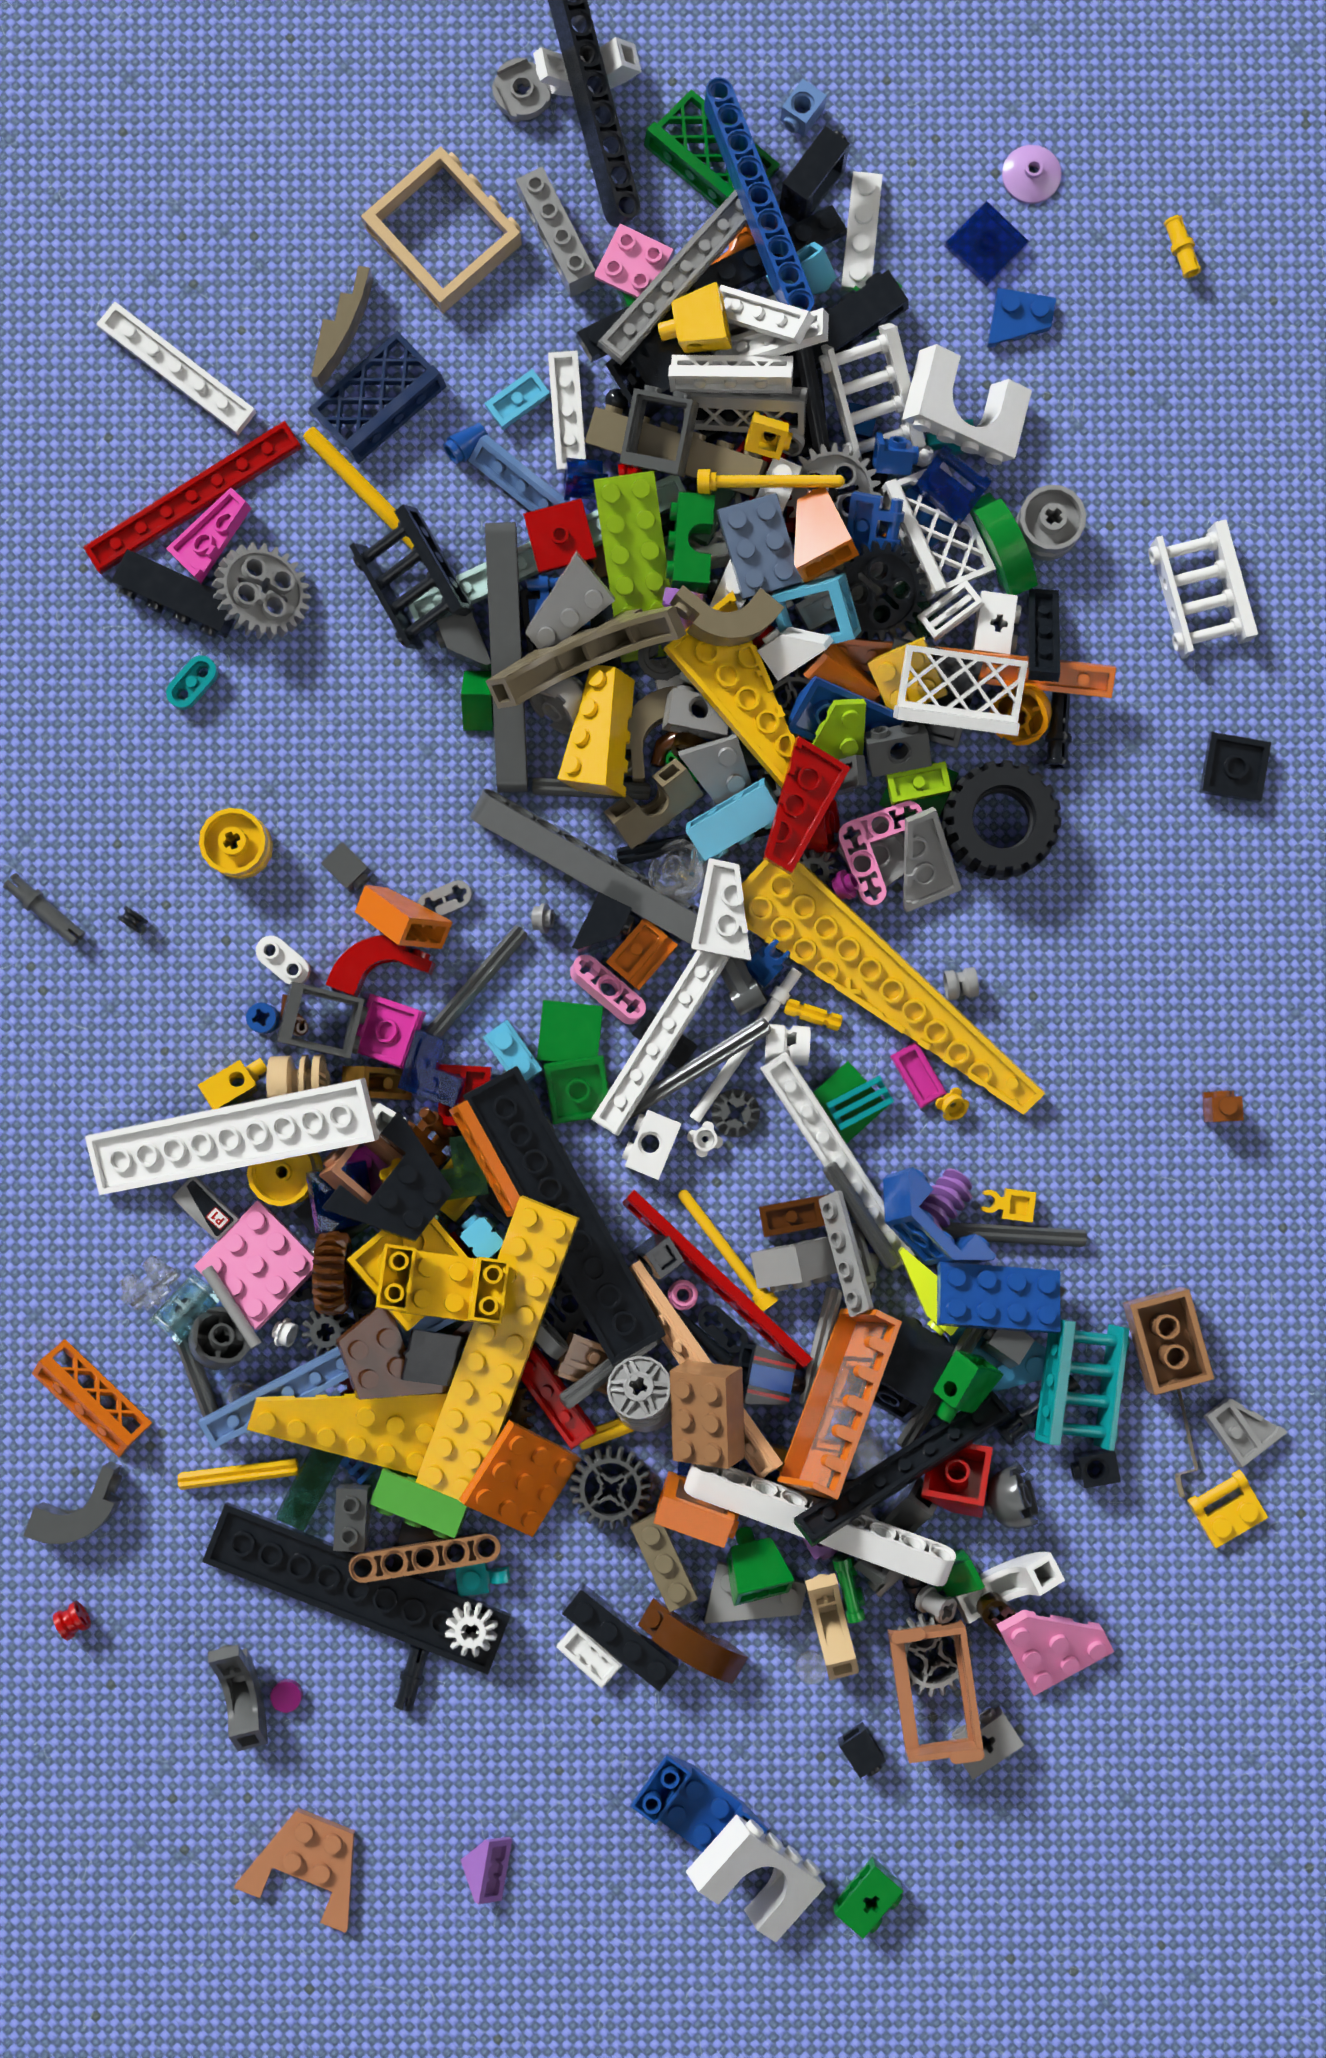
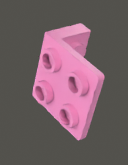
[594,224,674,299]

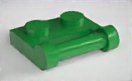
[833,1551,866,1624]

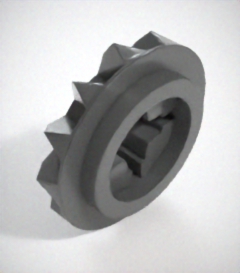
[638,641,681,681]
[712,1089,760,1137]

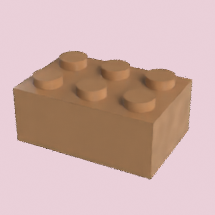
[1122,1287,1214,1395]
[670,1360,745,1469]

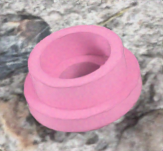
[668,1280,698,1311]

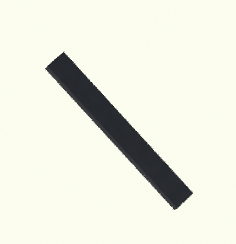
[794,1391,1012,1547]

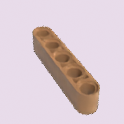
[348,1533,501,1583]

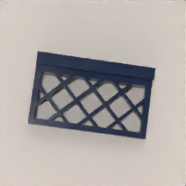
[308,331,447,464]

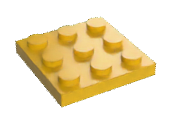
[346,1217,468,1332]

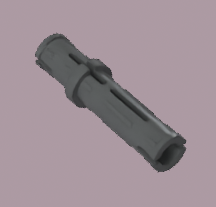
[3,873,86,947]

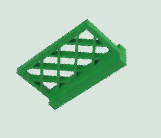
[644,89,780,209]

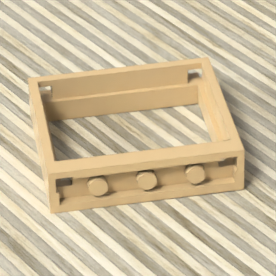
[361,146,522,314]

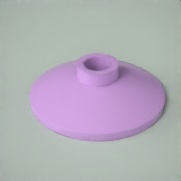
[1002,145,1061,204]

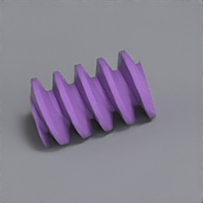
[919,1168,972,1230]

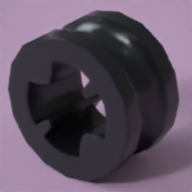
[117,905,148,933]

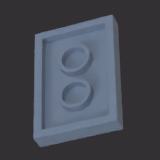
[717,493,802,600]

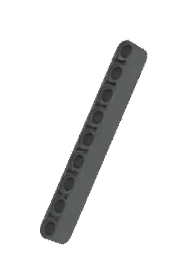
[485,522,528,793]
[470,789,699,945]

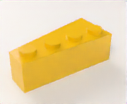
[557,665,635,798]

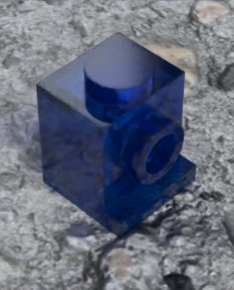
[563,458,608,501]

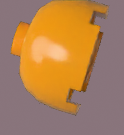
[989,683,1052,746]

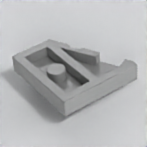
[1203,1398,1287,1467]

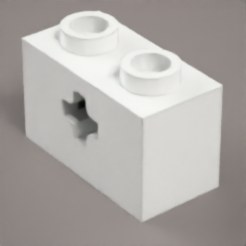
[971,591,1021,654]

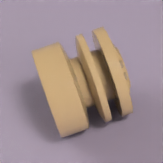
[266,1054,331,1098]

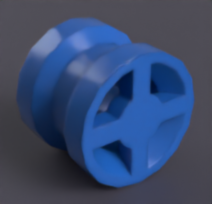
[246,1002,280,1034]

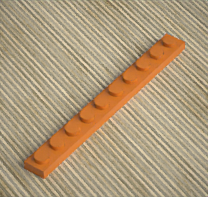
[836,638,1116,698]

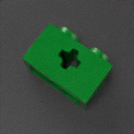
[832,1856,904,1939]

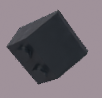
[572,892,636,955]

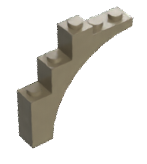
[486,605,686,709]

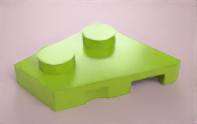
[812,698,866,760]

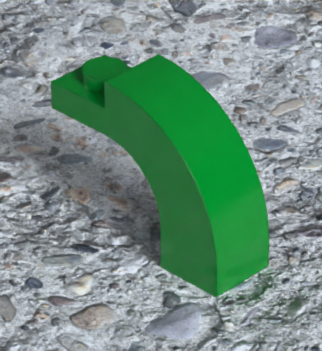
[966,492,1038,595]

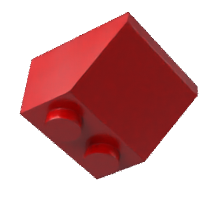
[921,1444,993,1518]

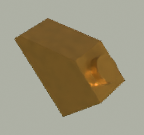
[342,1066,413,1100]

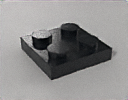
[1199,732,1271,803]

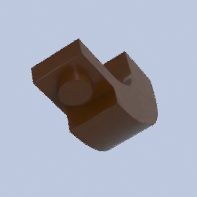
[638,1598,748,1684]

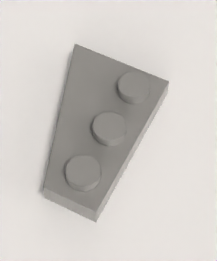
[525,550,615,649]
[678,734,752,805]
[903,807,962,913]
[704,1561,806,1624]

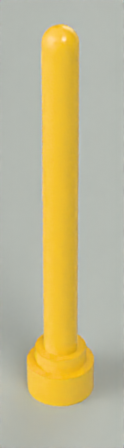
[697,469,845,494]
[678,1189,779,1312]

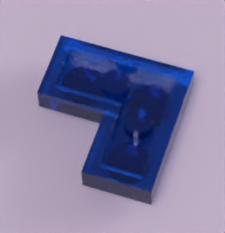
[398,1030,466,1108]

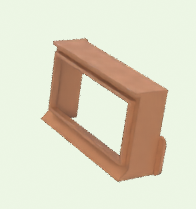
[888,1620,985,1764]

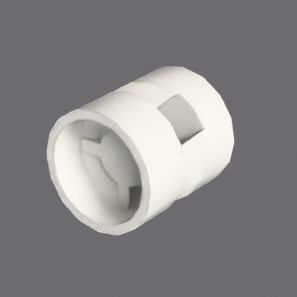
[765,1024,811,1066]

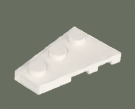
[691,858,751,961]

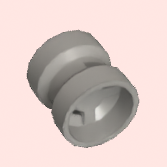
[943,967,979,1001]

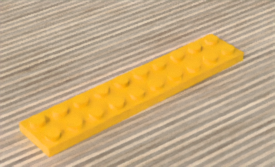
[416,1195,580,1502]

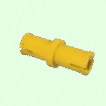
[1164,215,1202,279]

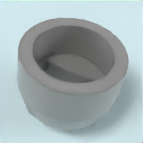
[782,433,805,456]

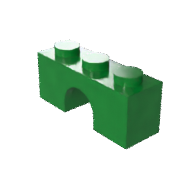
[665,492,715,593]

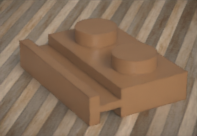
[553,1332,608,1395]

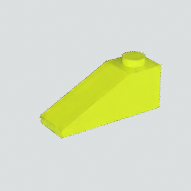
[897,1247,959,1336]

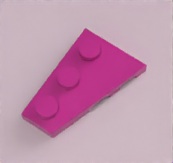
[166,488,252,584]

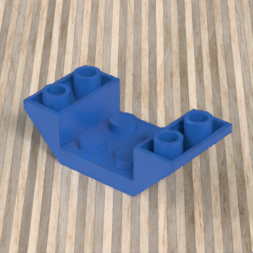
[883,1167,997,1266]
[630,1754,768,1852]

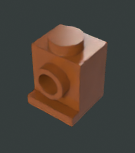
[1202,1091,1244,1122]

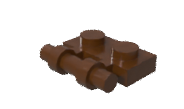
[389,1107,461,1169]

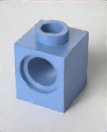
[780,79,827,137]

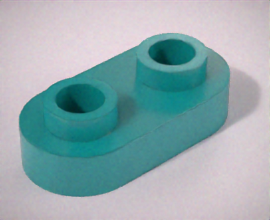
[166,655,218,710]

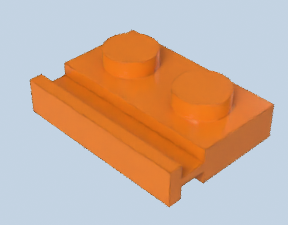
[606,918,678,991]

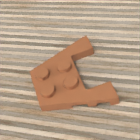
[234,1808,355,1933]

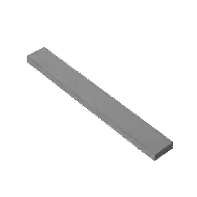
[597,175,763,365]

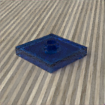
[944,201,1029,287]
[306,1160,372,1234]

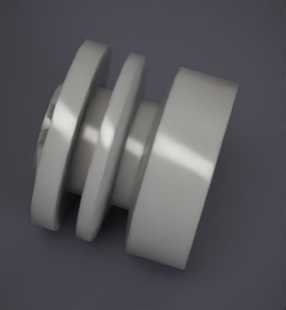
[607,1356,671,1432]

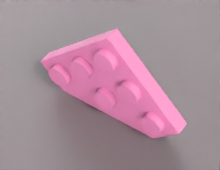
[996,1610,1114,1696]

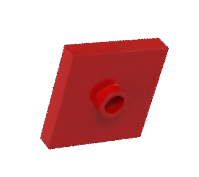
[523,498,597,574]

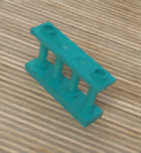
[1034,1318,1130,1451]

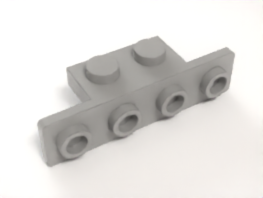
[819,1191,877,1317]

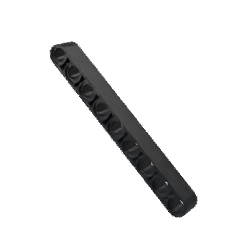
[548,0,640,227]

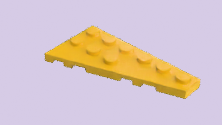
[663,590,795,789]
[247,1392,448,1476]

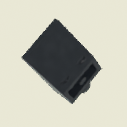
[605,318,714,418]

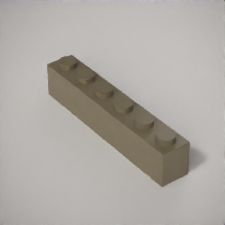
[585,404,769,498]

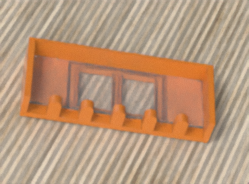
[777,1308,902,1500]

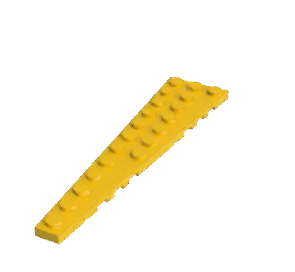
[742,860,1045,1115]

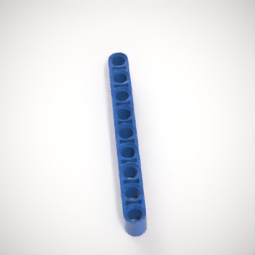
[704,77,814,312]

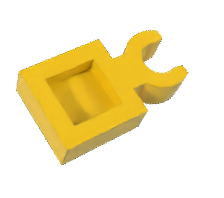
[980,1188,1036,1223]

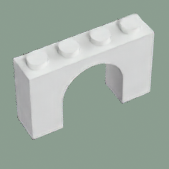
[902,344,1032,465]
[686,1814,826,1942]

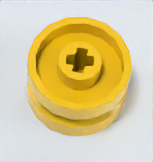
[199,808,273,879]
[247,1152,324,1206]

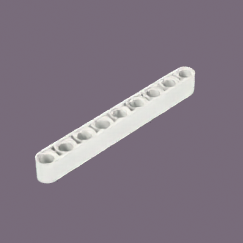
[684,1463,956,1586]

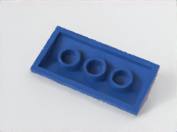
[787,676,905,764]

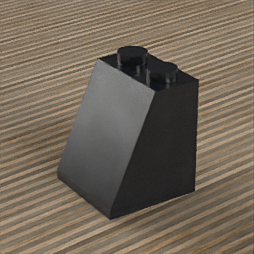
[854,1315,956,1423]

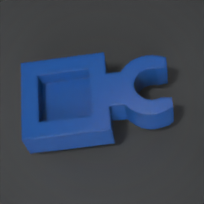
[746,939,790,987]

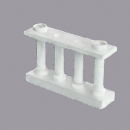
[819,323,926,462]
[1148,519,1258,659]

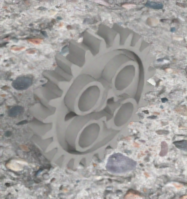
[786,443,881,529]
[212,542,311,640]

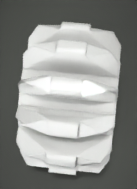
[445,1602,498,1657]

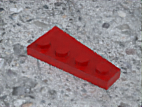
[763,736,851,874]

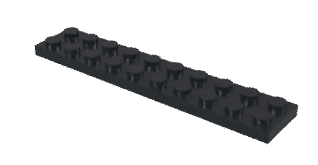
[463,1066,666,1365]
[202,1502,511,1675]

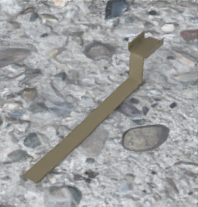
[1172,1389,1198,1499]

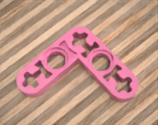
[837,801,922,907]

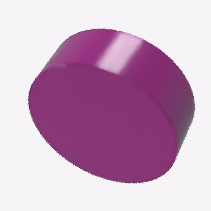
[270,1679,303,1713]

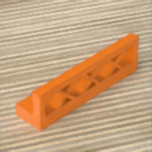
[449,1100,520,1217]
[32,1339,152,1458]

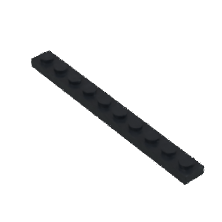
[576,205,847,362]

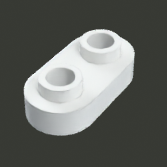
[256,936,311,985]

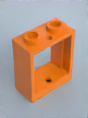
[653,1471,739,1548]

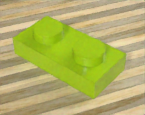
[885,761,952,805]

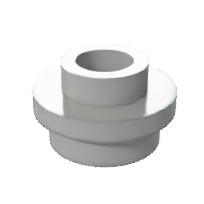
[531,903,555,934]

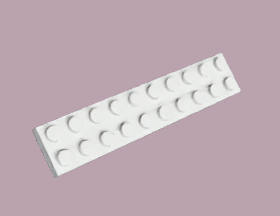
[85,1078,380,1195]

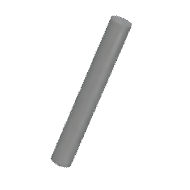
[202,1265,262,1349]

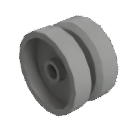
[1015,485,1086,561]

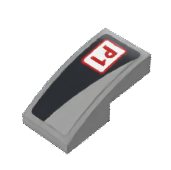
[172,1176,239,1241]

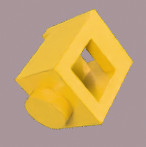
[745,411,793,460]

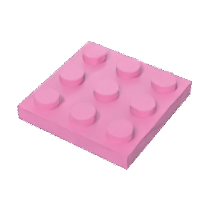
[194,1200,314,1330]

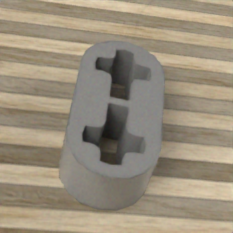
[417,880,473,917]

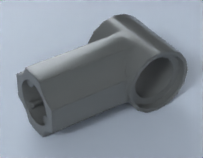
[720,957,767,1016]

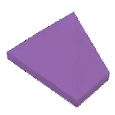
[460,1837,512,1904]

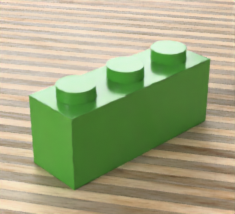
[369,1467,469,1539]

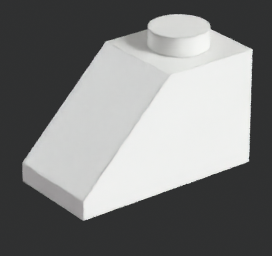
[757,627,834,681]

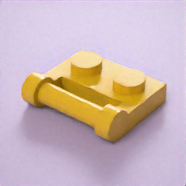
[1187,1469,1269,1548]

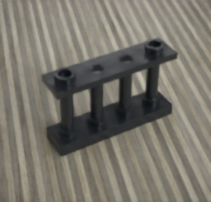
[349,504,475,650]

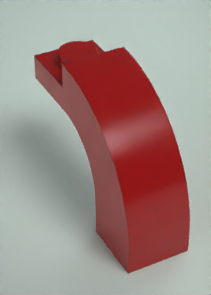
[325,935,436,997]

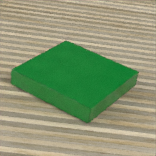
[537,1000,603,1062]
[544,1055,609,1124]
[813,1061,889,1144]

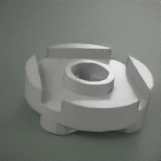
[492,58,552,122]

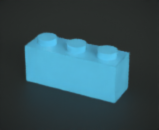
[685,778,778,861]

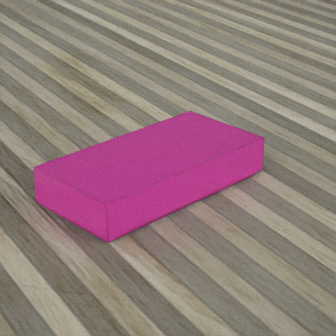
[889,1042,947,1109]

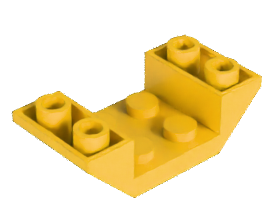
[375,1244,510,1324]

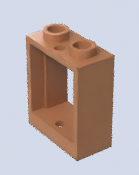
[319,1136,403,1204]

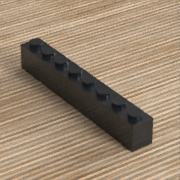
[696,269,909,444]

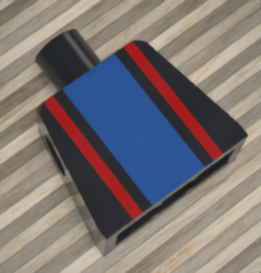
[737,1343,806,1405]

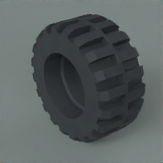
[941,760,1062,880]

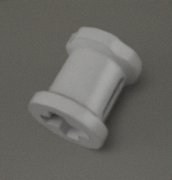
[915,1585,957,1624]

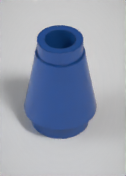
[443,423,488,464]

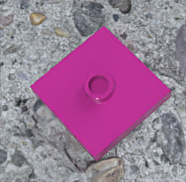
[356,993,426,1070]

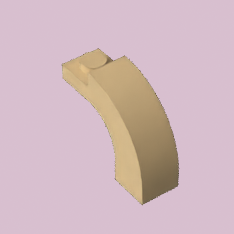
[805,1573,859,1681]

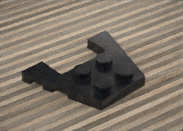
[322,1112,454,1242]

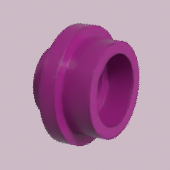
[832,870,859,900]

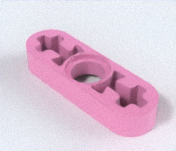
[570,955,646,1025]

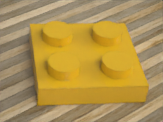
[867,637,948,710]

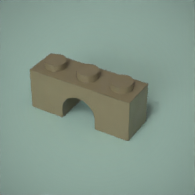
[603,758,703,849]
[630,1509,698,1612]

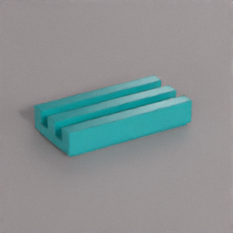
[826,1075,894,1130]

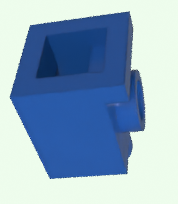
[872,432,919,475]

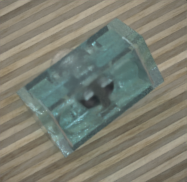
[150,1273,220,1345]

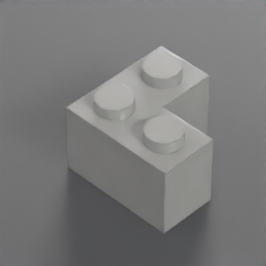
[750,1236,837,1292]

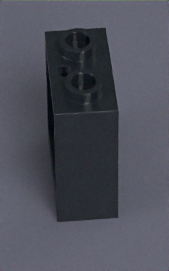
[780,126,850,222]

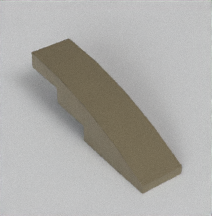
[311,266,374,388]

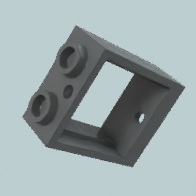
[619,385,699,477]
[276,982,368,1059]

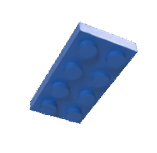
[937,1262,1061,1334]

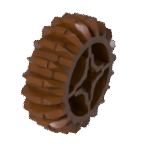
[312,1231,353,1315]

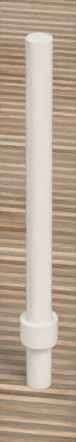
[690,967,802,1122]

